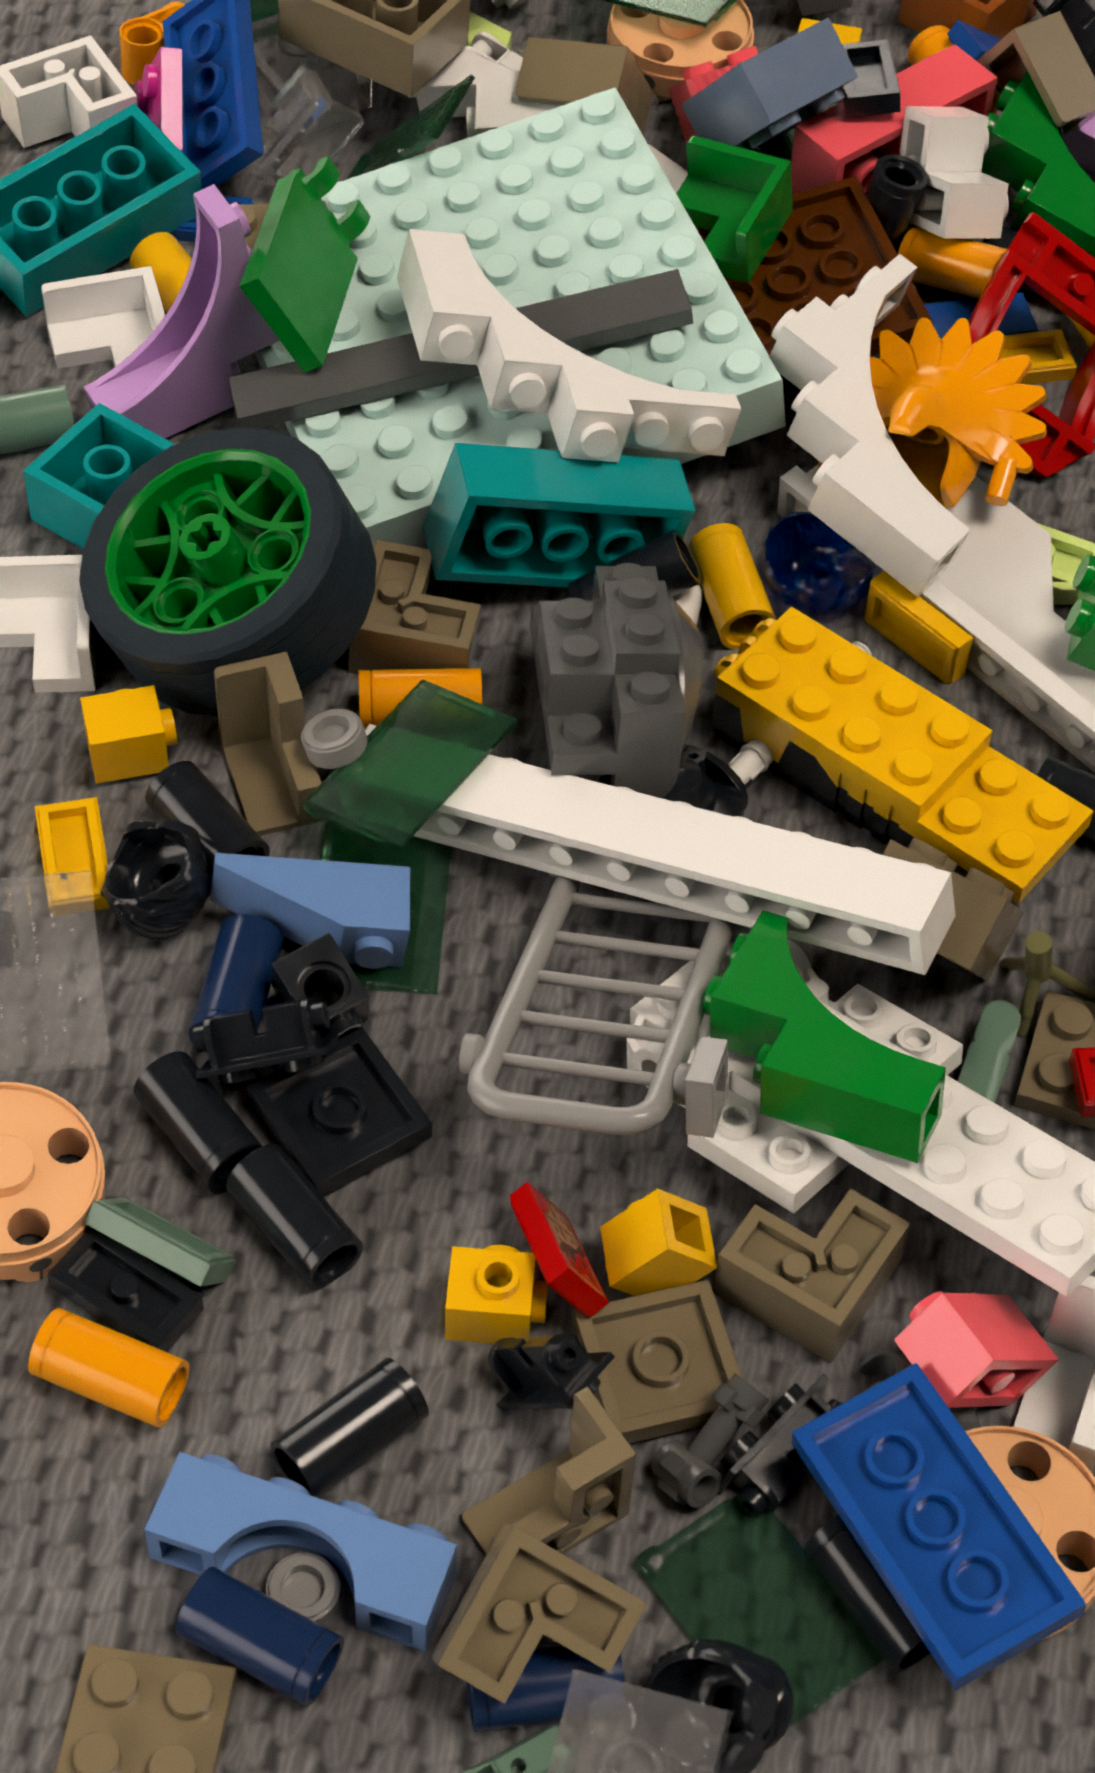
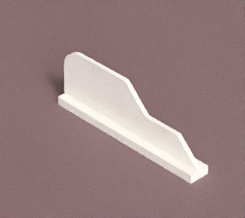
[777,465,1095,772]

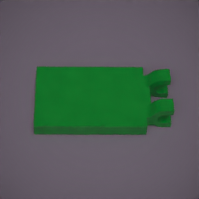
[239,156,371,373]

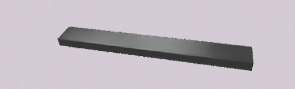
[229,269,693,428]

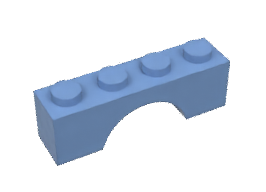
[144,1452,457,1652]

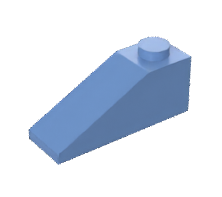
[210,853,410,969]

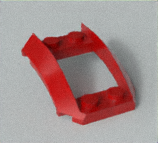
[969,212,1095,478]

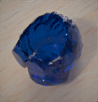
[764,512,874,615]

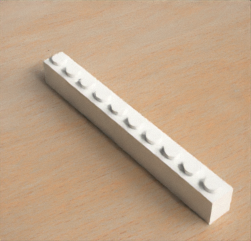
[333,724,955,975]

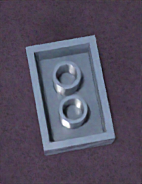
[681,17,858,151]

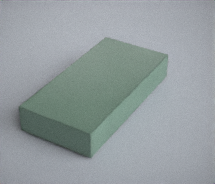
[84,1197,237,1287]

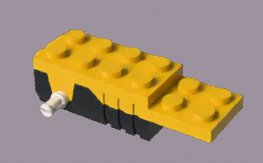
[712,606,1094,904]

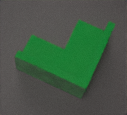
[676,135,793,284]

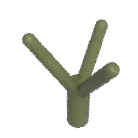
[1000,930,1095,1038]

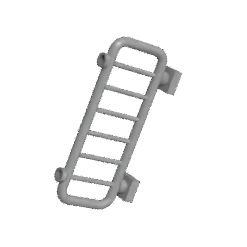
[459,873,736,1138]

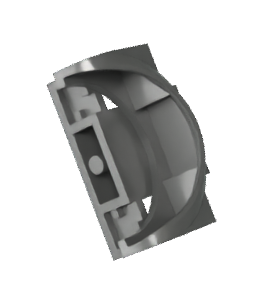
[530,563,703,799]

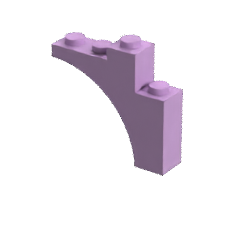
[83,184,280,439]

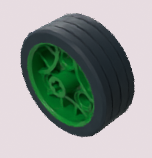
[79,427,377,716]

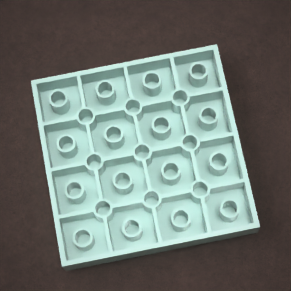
[254,87,786,549]

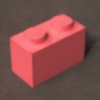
[894,1291,1059,1408]

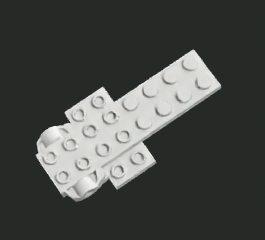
[627,939,1095,1297]

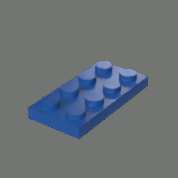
[163,0,263,190]
[792,1362,1086,1691]

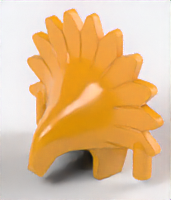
[818,318,1047,509]

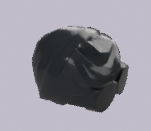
[100,819,211,940]
[641,1639,794,1773]

